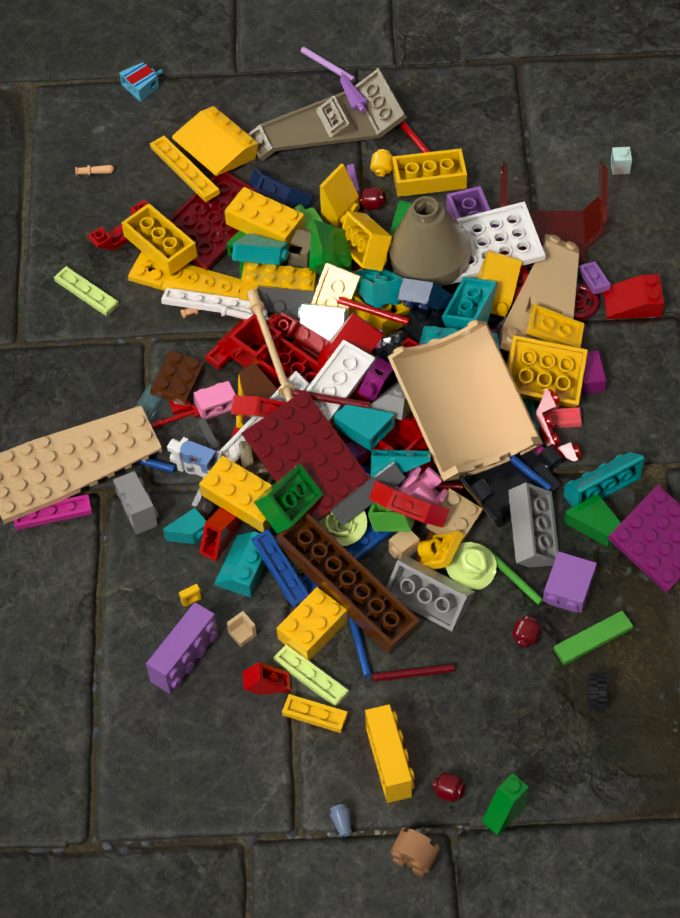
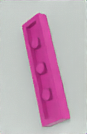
[13,494,92,530]

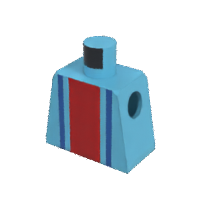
[120,63,162,102]

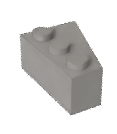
[113,471,159,534]

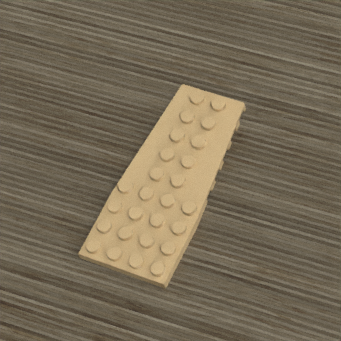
[0,406,162,524]

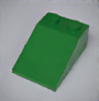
[309,219,352,274]
[254,463,324,534]

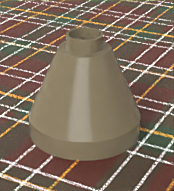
[389,196,471,286]

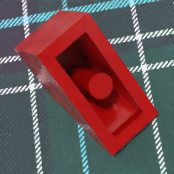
[243,662,291,695]

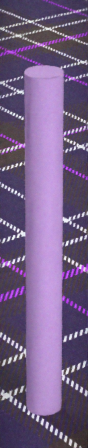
[301,47,356,83]

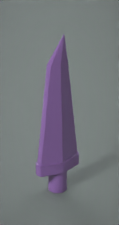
[340,72,368,113]

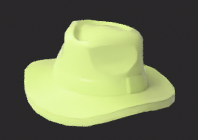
[318,510,367,547]
[446,542,497,590]

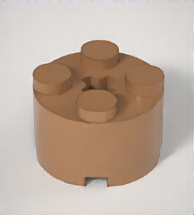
[390,828,440,877]

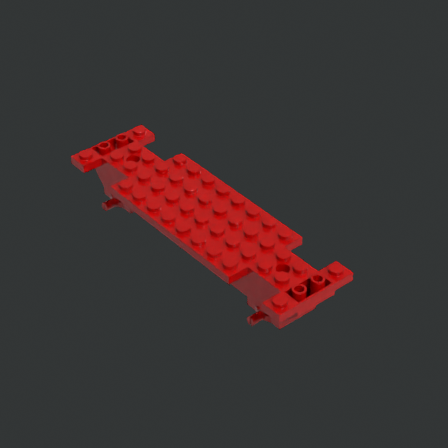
[205,313,437,476]

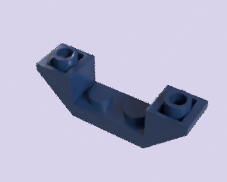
[249,167,314,209]

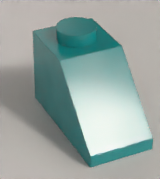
[163,508,206,544]

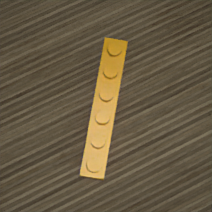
[150,136,220,202]

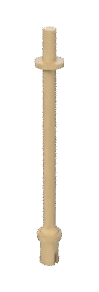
[247,289,295,401]

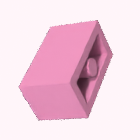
[194,381,235,419]

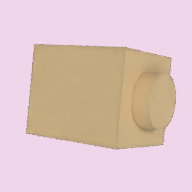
[389,531,420,559]

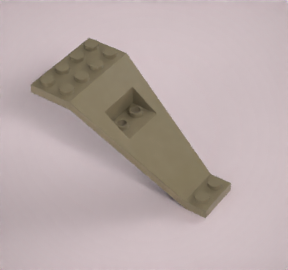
[248,68,407,161]

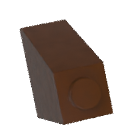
[239,363,277,420]

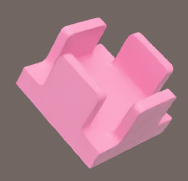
[399,466,448,505]

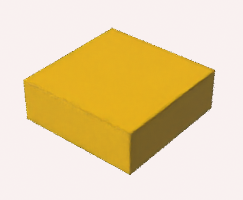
[179,584,202,607]

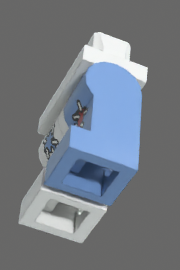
[167,437,216,478]

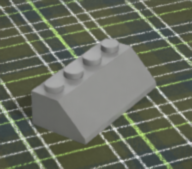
[369,381,412,420]
[508,483,559,567]
[386,556,475,632]

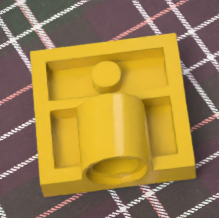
[417,531,464,569]

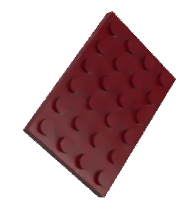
[168,172,273,270]
[241,389,370,522]

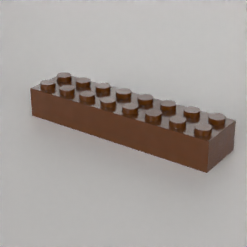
[276,512,420,655]

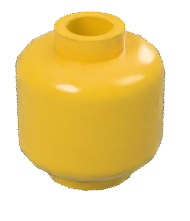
[370,149,393,177]

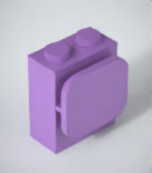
[543,551,597,613]

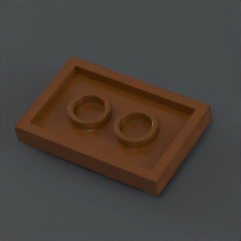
[150,350,204,406]

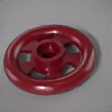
[574,283,600,320]

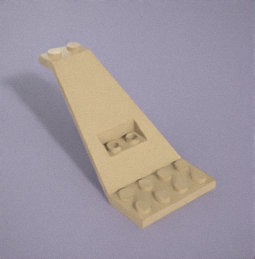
[500,234,579,352]

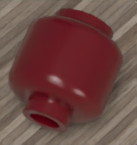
[359,187,386,211]
[512,616,541,648]
[432,772,466,803]

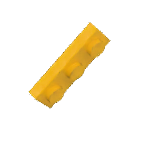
[282,694,348,733]

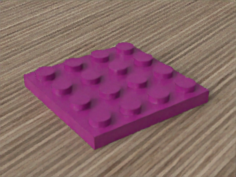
[607,485,680,592]

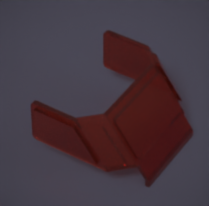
[499,161,608,261]

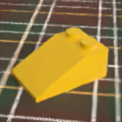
[320,164,360,228]
[476,250,522,317]

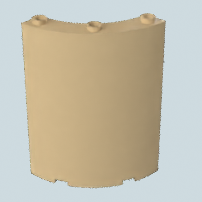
[388,320,543,481]

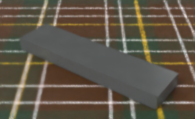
[330,462,405,526]

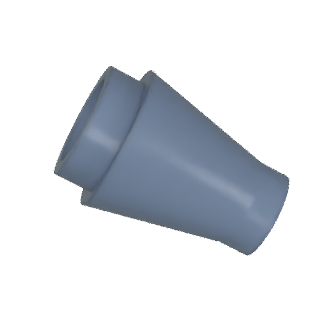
[329,804,352,838]

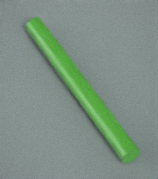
[487,548,543,605]

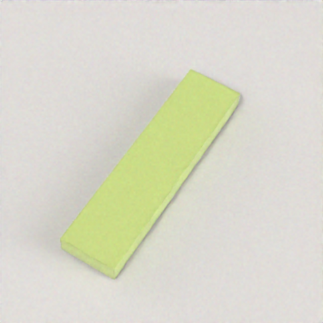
[54,266,119,316]
[273,644,349,708]

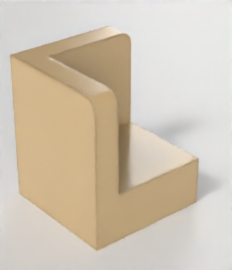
[227,611,257,647]

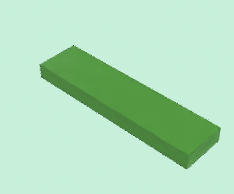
[553,611,633,665]

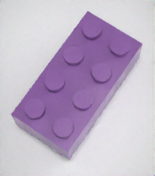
[446,186,503,257]
[146,602,218,694]

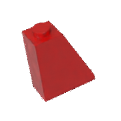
[199,508,243,561]

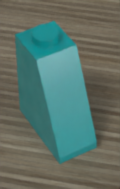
[232,233,289,265]
[334,404,395,451]

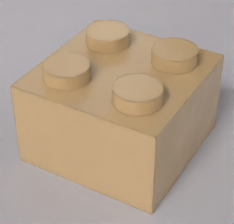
[426,488,483,543]

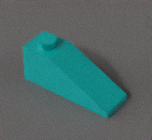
[371,450,431,478]

